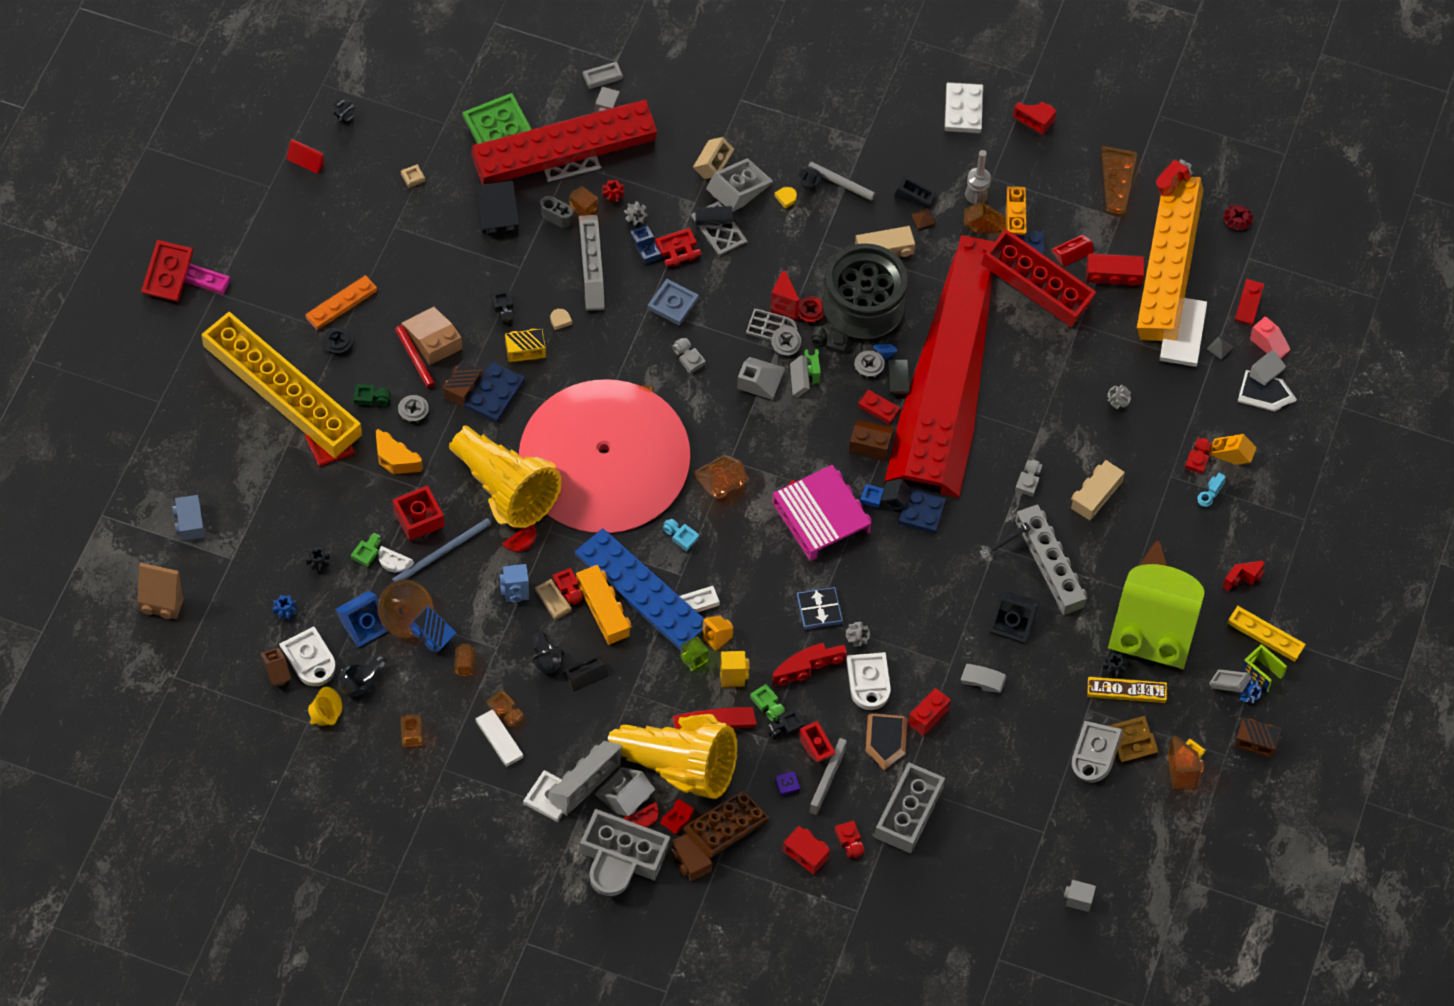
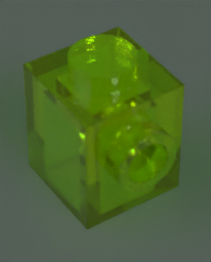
[680,636,709,670]

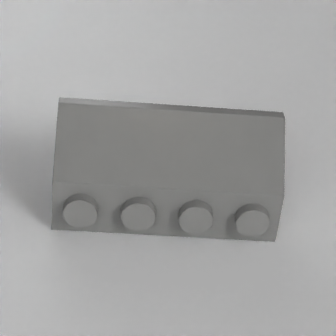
[549,741,622,816]

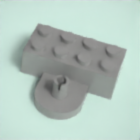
[580,809,670,896]

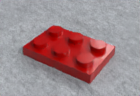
[141,240,194,302]

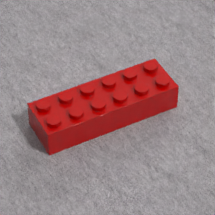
[981,229,1096,327]

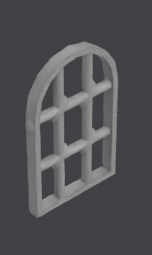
[746,308,797,343]

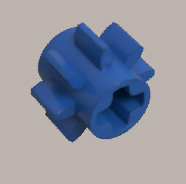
[273,595,297,619]
[1237,679,1262,703]

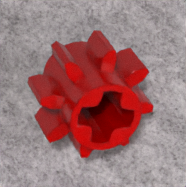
[602,180,624,203]

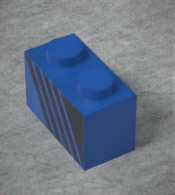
[408,606,456,653]

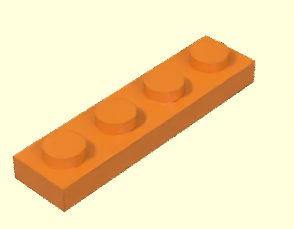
[306,275,377,331]

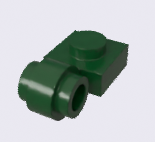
[353,384,391,406]

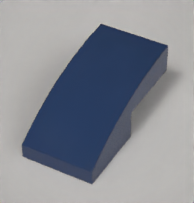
[630,225,662,264]

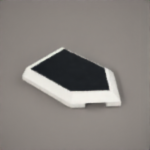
[1237,370,1297,411]

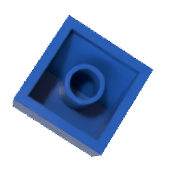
[335,591,392,647]

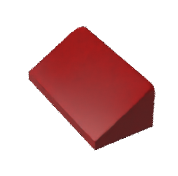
[287,140,324,173]
[1052,235,1094,267]

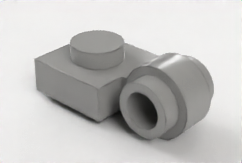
[673,338,706,374]
[1015,459,1042,497]

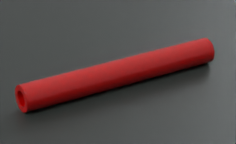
[395,325,435,389]

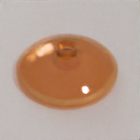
[378,580,434,638]

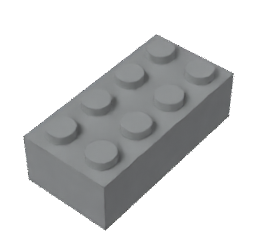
[875,762,945,853]

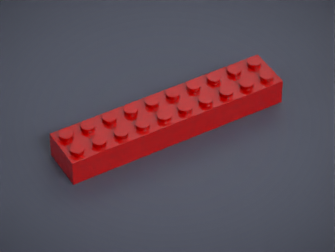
[471,99,657,185]

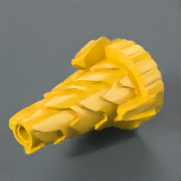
[449,426,562,528]
[608,714,737,799]

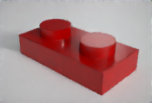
[858,390,900,425]

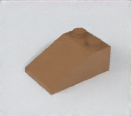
[401,307,462,366]
[137,563,184,619]

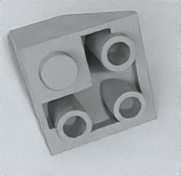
[737,357,785,400]

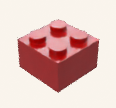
[392,485,445,541]

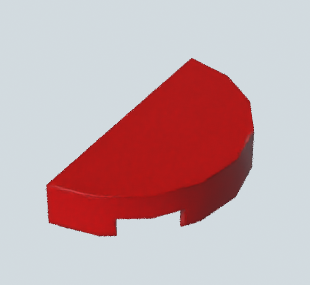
[502,524,536,552]
[622,802,658,829]

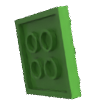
[463,93,532,144]

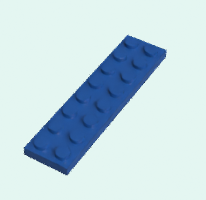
[575,528,704,651]

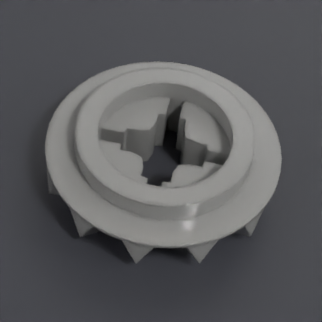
[771,327,801,356]
[855,351,884,378]
[398,395,428,423]

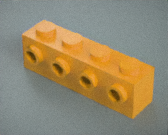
[576,565,632,645]

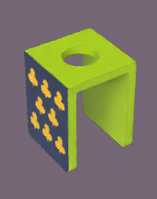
[1241,644,1287,693]

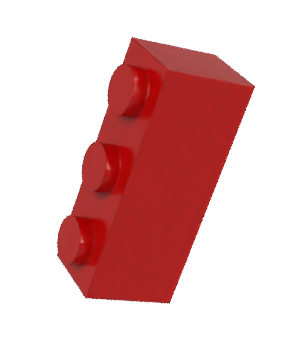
[1086,254,1144,286]

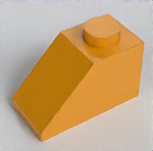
[702,615,733,651]

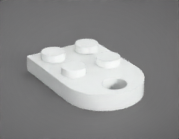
[279,627,336,686]
[846,652,890,710]

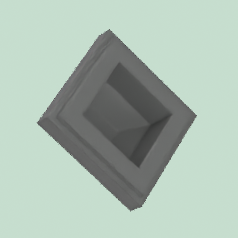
[1207,337,1233,360]

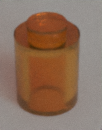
[454,644,475,675]

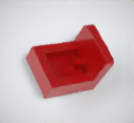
[660,799,694,834]

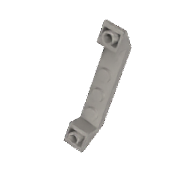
[578,215,605,311]

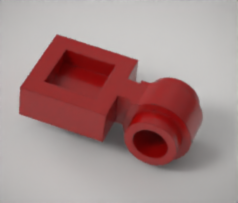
[1185,438,1212,475]
[553,568,583,605]
[835,820,864,859]

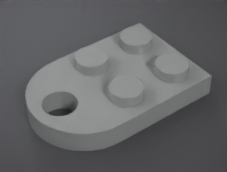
[1072,721,1123,783]

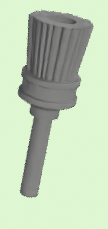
[965,150,991,205]

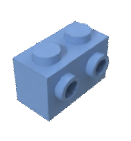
[500,564,529,603]

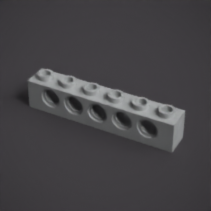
[1015,504,1087,615]

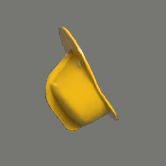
[308,687,343,726]

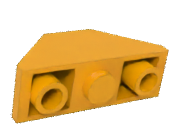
[1006,186,1026,235]
[376,429,423,474]

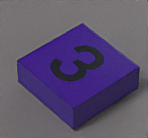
[775,771,800,796]

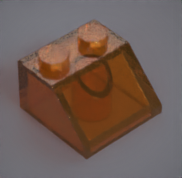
[693,455,749,498]
[1167,736,1204,789]

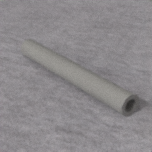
[808,162,875,201]

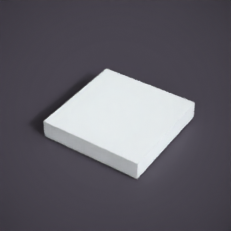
[523,770,571,822]

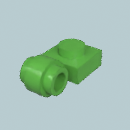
[750,684,786,722]

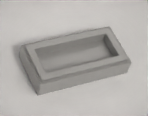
[583,62,623,89]
[790,355,810,397]
[1209,669,1251,692]

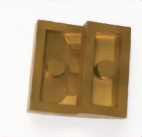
[1109,716,1158,763]

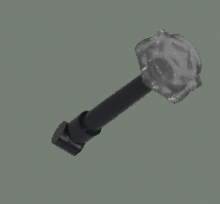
[979,522,1031,561]

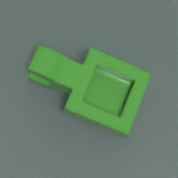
[804,349,820,383]
[351,533,381,567]

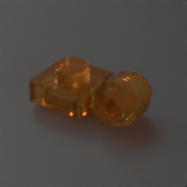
[487,690,524,727]

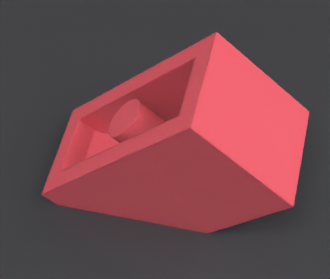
[1250,316,1290,359]

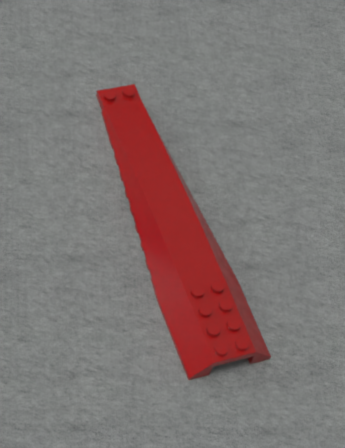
[884,235,994,498]

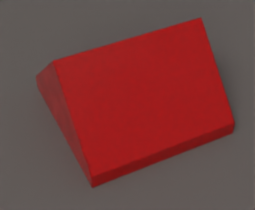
[770,271,800,321]

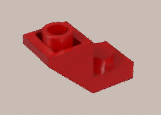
[1223,561,1265,591]

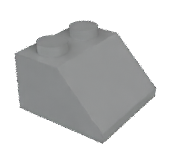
[595,767,655,816]

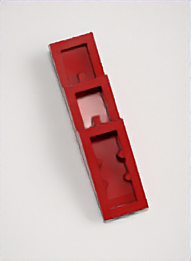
[672,707,757,730]

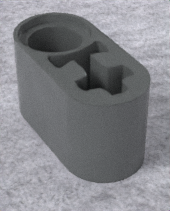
[541,196,573,228]

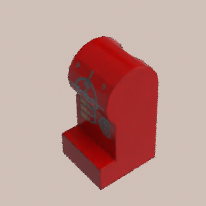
[1156,159,1191,196]

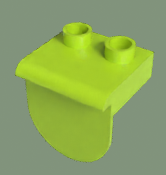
[1108,564,1204,669]

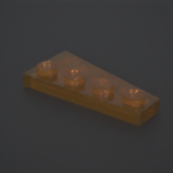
[1101,146,1137,215]

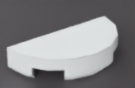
[378,546,414,573]

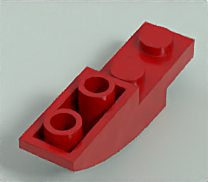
[772,643,847,686]

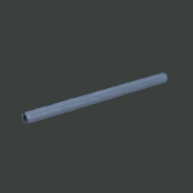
[392,518,491,585]

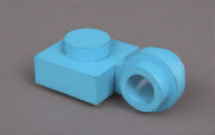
[1198,473,1226,507]
[663,519,699,551]

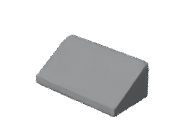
[1250,350,1286,385]

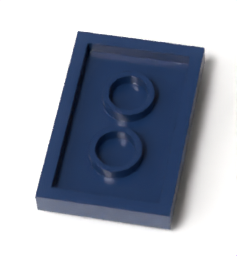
[464,362,525,423]

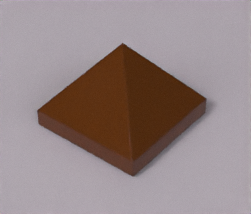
[911,209,935,230]

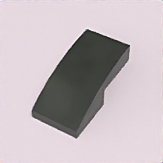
[888,360,909,394]

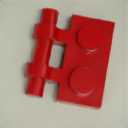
[655,228,701,267]

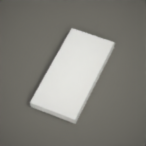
[1159,298,1207,367]

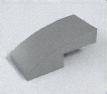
[961,664,1007,693]

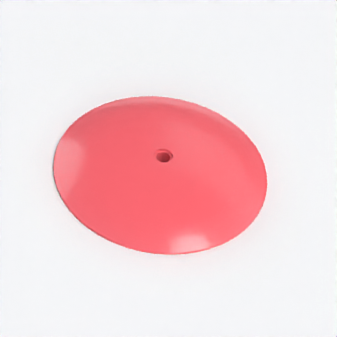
[519,380,690,533]

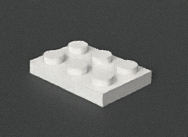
[945,83,983,133]

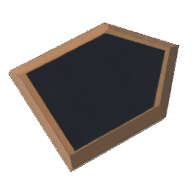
[866,714,907,771]

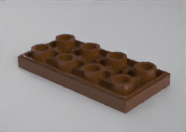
[684,791,769,858]

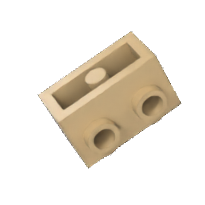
[693,137,734,179]

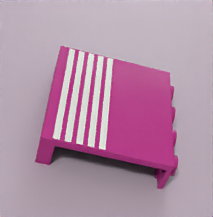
[772,465,872,561]

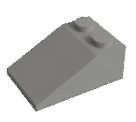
[706,158,773,211]

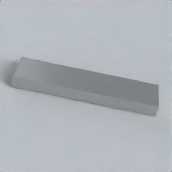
[810,738,847,815]

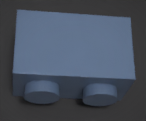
[172,495,205,541]

